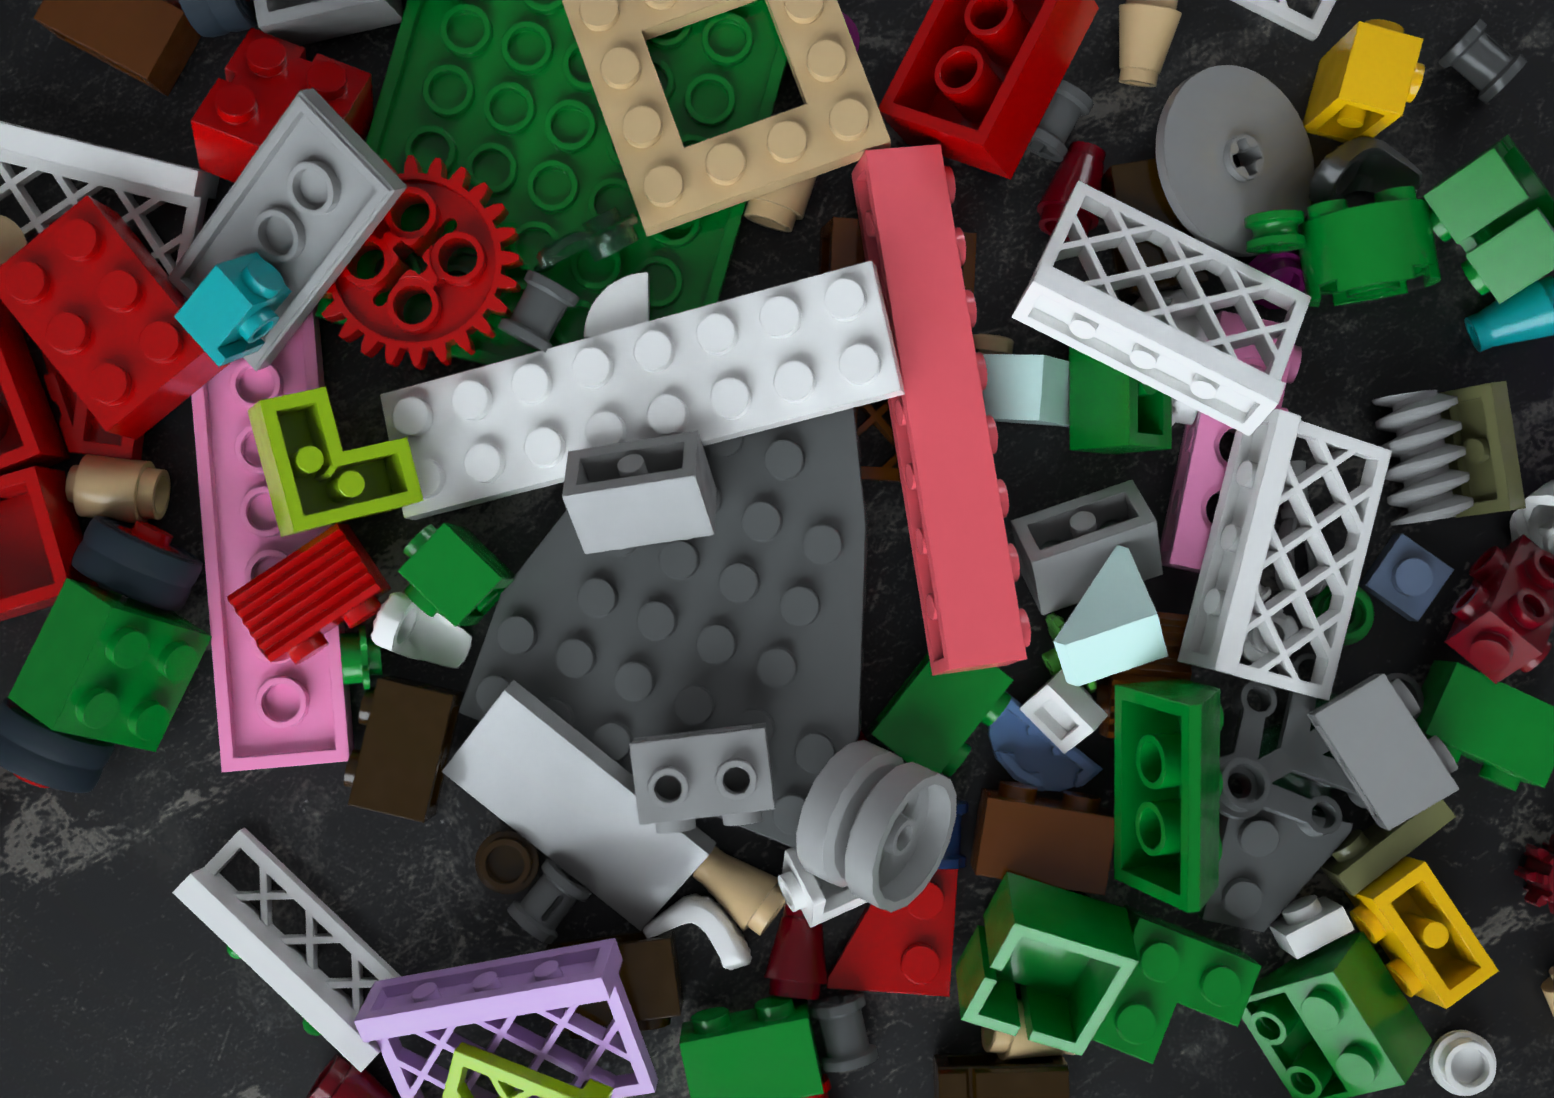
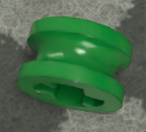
[1244,209,1306,254]

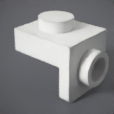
[778,848,867,928]

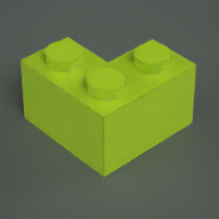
[247,387,424,537]

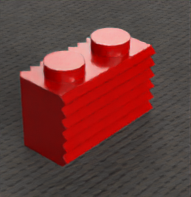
[227,523,392,665]

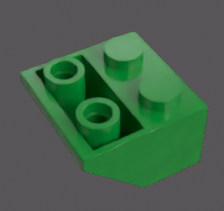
[1242,931,1433,1098]

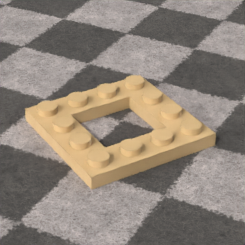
[562,0,891,237]

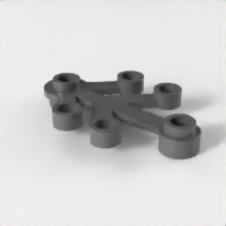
[1219,653,1424,837]

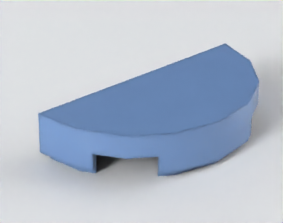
[988,691,1103,792]

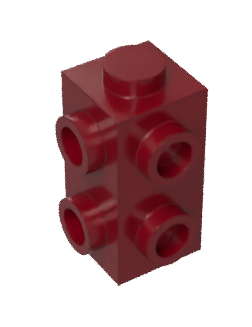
[1445,534,1554,684]

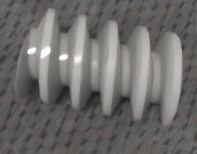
[1372,390,1474,526]

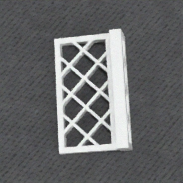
[0,121,220,275]
[1012,180,1311,436]
[1178,409,1392,701]

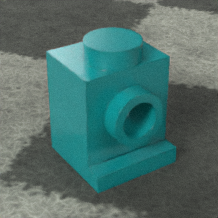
[174,252,292,367]

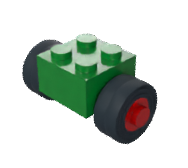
[0,516,212,793]

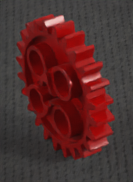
[322,155,523,370]

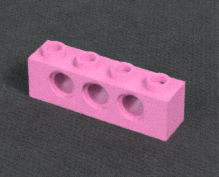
[1160,311,1302,574]

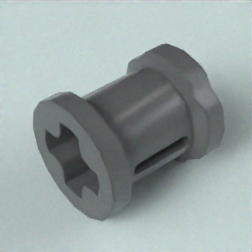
[1437,18,1528,104]
[1027,80,1094,162]
[497,270,580,353]
[507,858,592,945]
[809,991,879,1072]

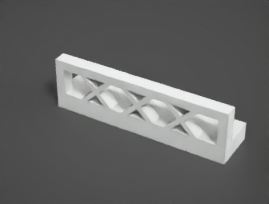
[172,828,401,1072]

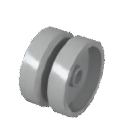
[796,740,957,912]

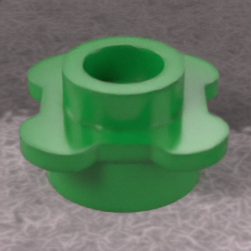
[339,625,382,690]

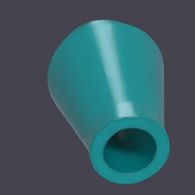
[1464,276,1554,352]

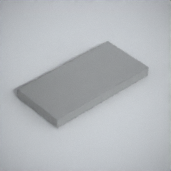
[167,88,408,371]
[442,680,716,931]

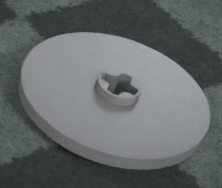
[1155,65,1314,257]

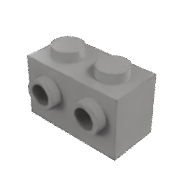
[562,431,717,554]
[1011,480,1163,615]
[1307,673,1460,831]
[629,722,775,834]

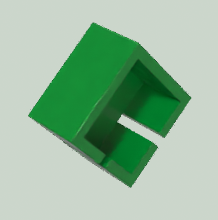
[1423,135,1554,304]
[955,872,1139,1056]

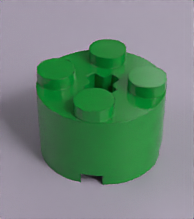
[1298,186,1441,307]

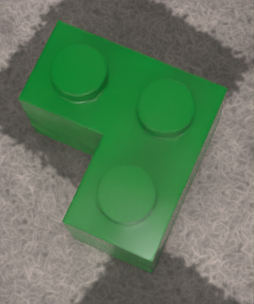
[1092,904,1262,1064]

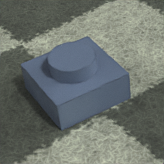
[1358,533,1454,622]

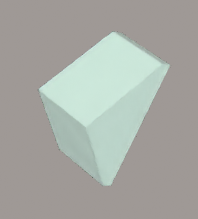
[982,354,1070,427]
[1053,545,1168,686]

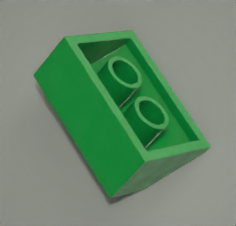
[1114,679,1224,913]

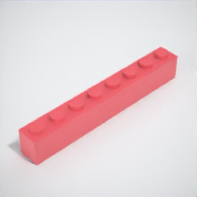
[851,144,1031,676]

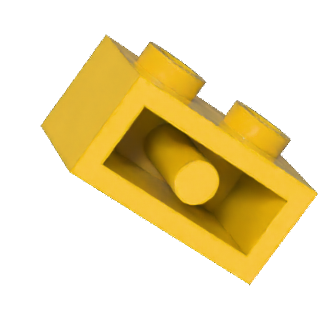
[1303,19,1425,143]
[1344,856,1499,1009]

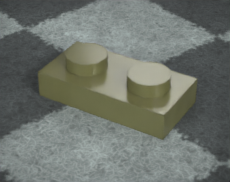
[1440,381,1526,518]
[1320,799,1456,896]

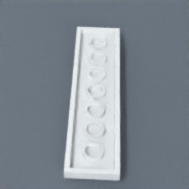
[380,260,905,520]

